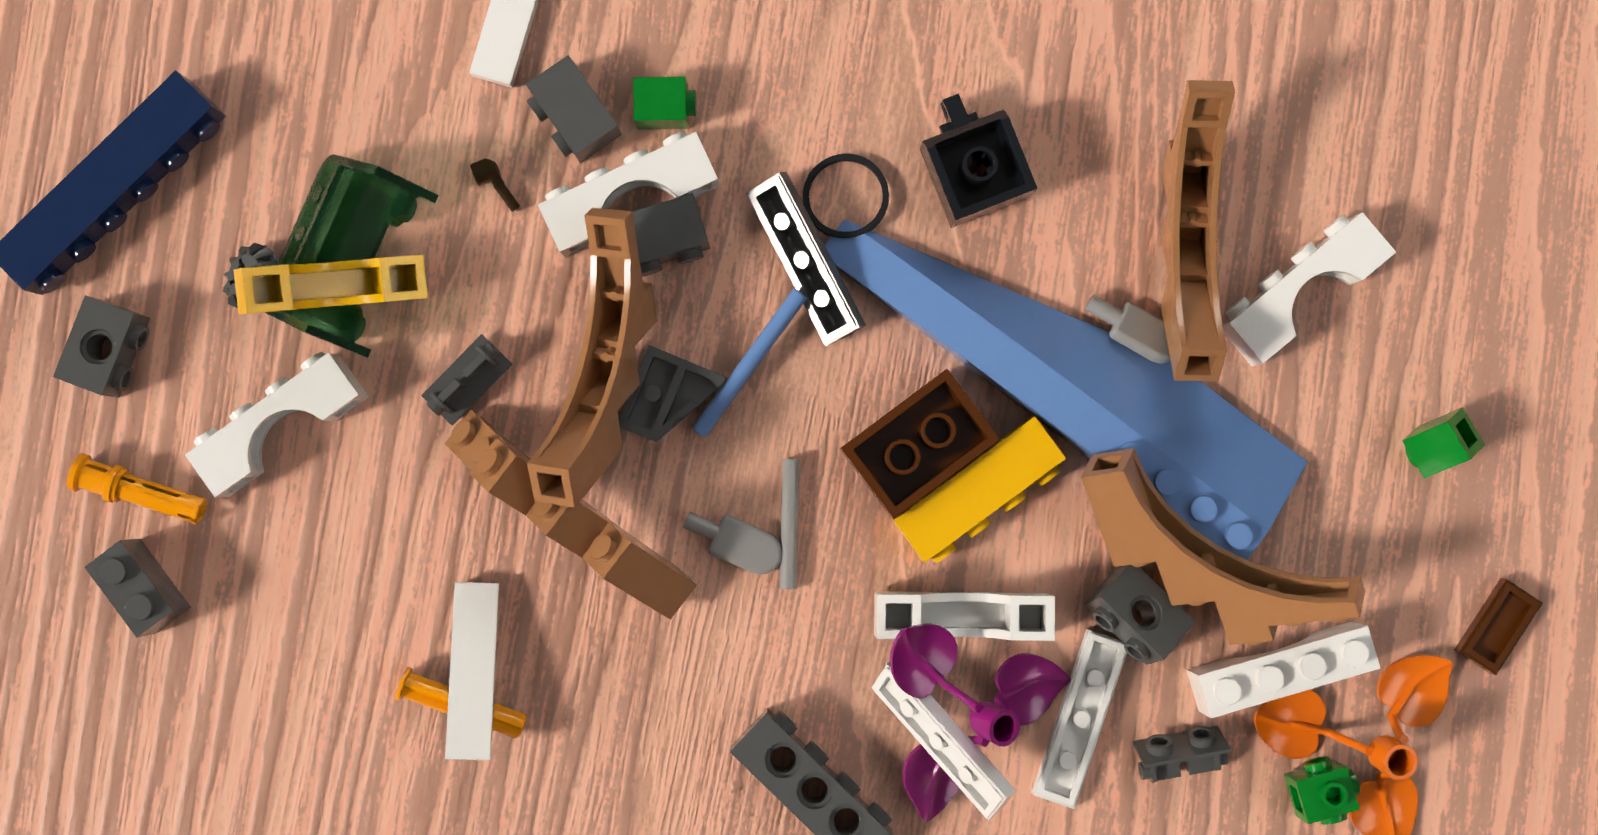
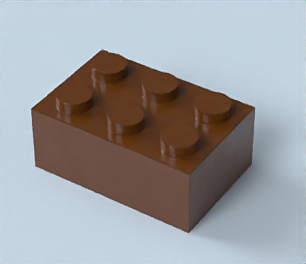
[840,369,1000,519]

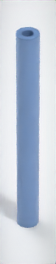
[692,288,807,437]

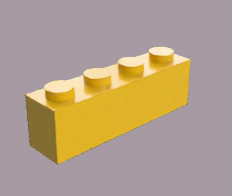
[892,416,1066,563]

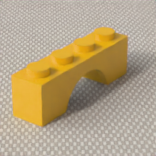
[234,254,428,314]

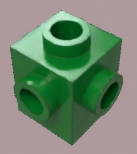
[1284,756,1361,825]

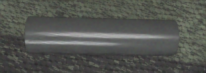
[746,172,866,346]

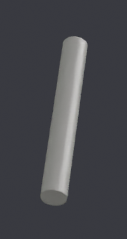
[780,459,800,589]

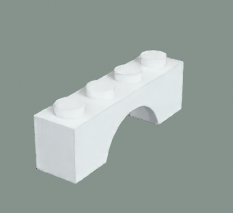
[538,131,720,258]
[1223,212,1396,366]
[185,352,369,498]
[874,591,1055,641]
[1186,622,1381,718]

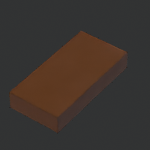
[1454,578,1543,675]

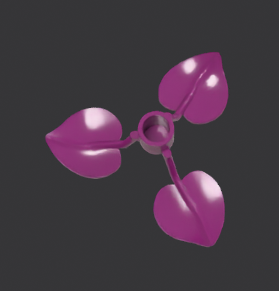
[890,623,1071,822]

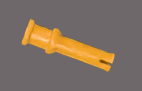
[66,453,207,525]

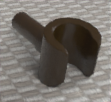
[470,158,520,212]

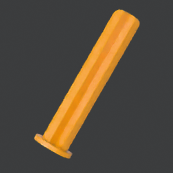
[395,667,527,738]

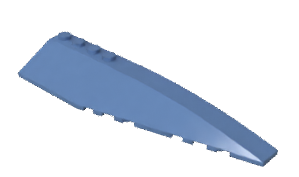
[825,219,1308,560]

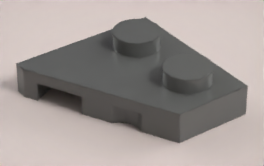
[619,345,727,442]

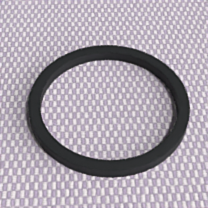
[803,154,889,238]

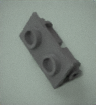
[421,334,513,426]
[1133,726,1231,783]

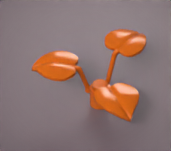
[1254,654,1454,835]

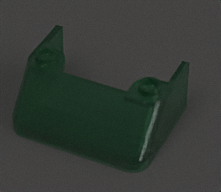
[264,154,439,358]

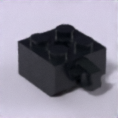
[920,93,1038,228]

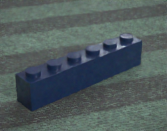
[0,70,226,295]

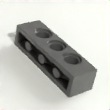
[730,708,893,835]

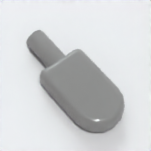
[1085,295,1171,364]
[683,512,782,575]

